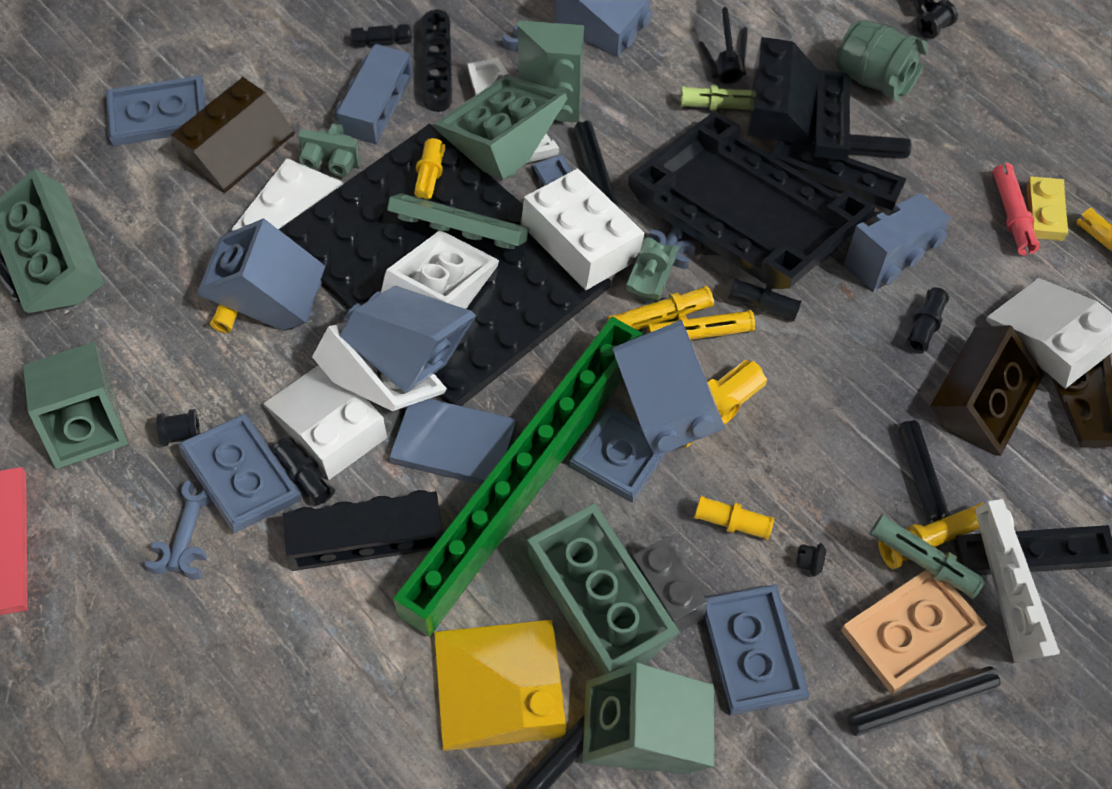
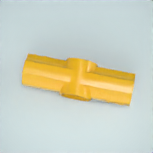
[683,359,767,448]

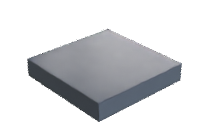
[570,407,667,503]

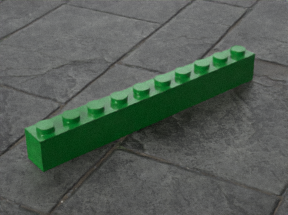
[393,316,643,637]

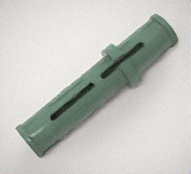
[869,514,986,599]

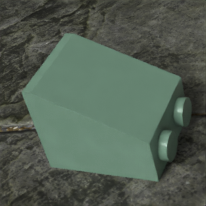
[23,342,129,469]
[583,663,715,774]

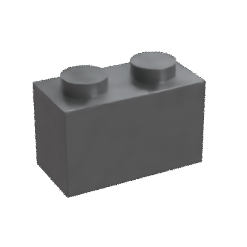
[632,537,708,632]

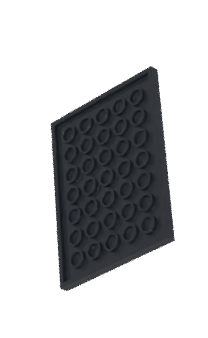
[278,123,611,406]

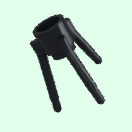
[698,7,748,84]

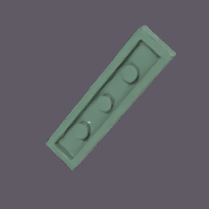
[387,193,529,249]

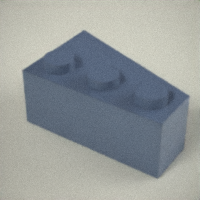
[844,193,951,292]

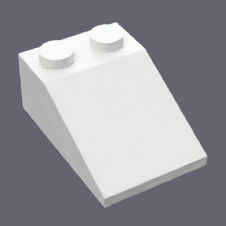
[381,230,499,309]
[986,278,1112,389]
[312,322,447,411]
[263,365,388,481]

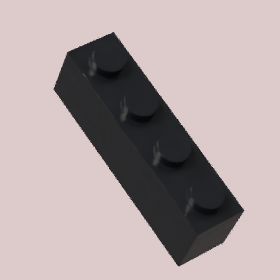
[283,490,443,571]

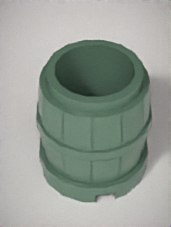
[836,20,928,102]

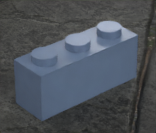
[335,44,413,145]

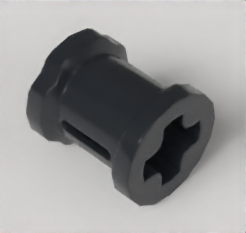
[916,0,958,39]
[156,409,200,446]

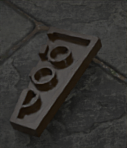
[1051,354,1112,447]

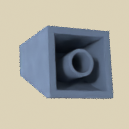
[555,0,653,57]
[197,218,325,330]
[340,286,476,393]
[612,320,726,456]

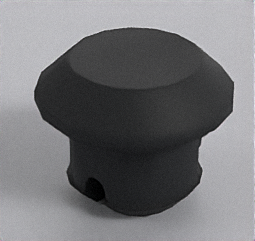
[795,543,826,577]

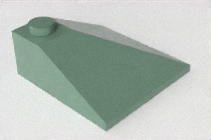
[434,74,568,180]

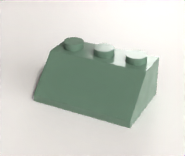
[517,20,584,122]

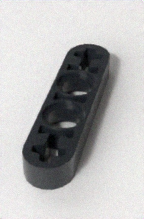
[422,9,453,112]

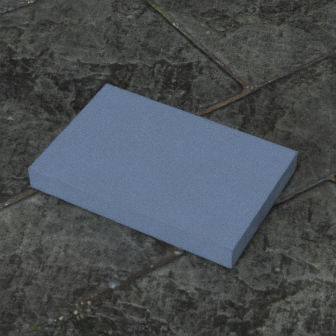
[106,75,207,146]
[389,399,517,485]
[178,414,301,533]
[704,584,810,716]

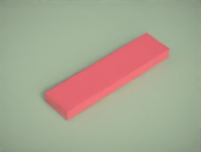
[0,467,28,615]

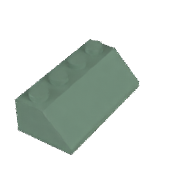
[0,169,105,313]
[527,503,680,676]

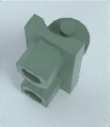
[298,123,362,177]
[626,237,679,304]

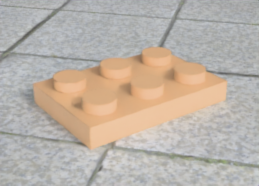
[841,570,987,695]

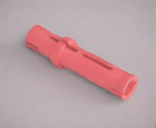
[992,163,1040,255]

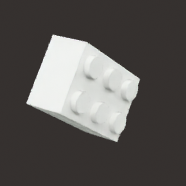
[521,168,644,290]

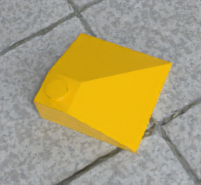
[435,620,566,751]

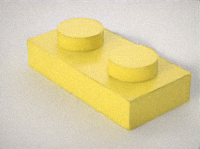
[1026,176,1068,241]

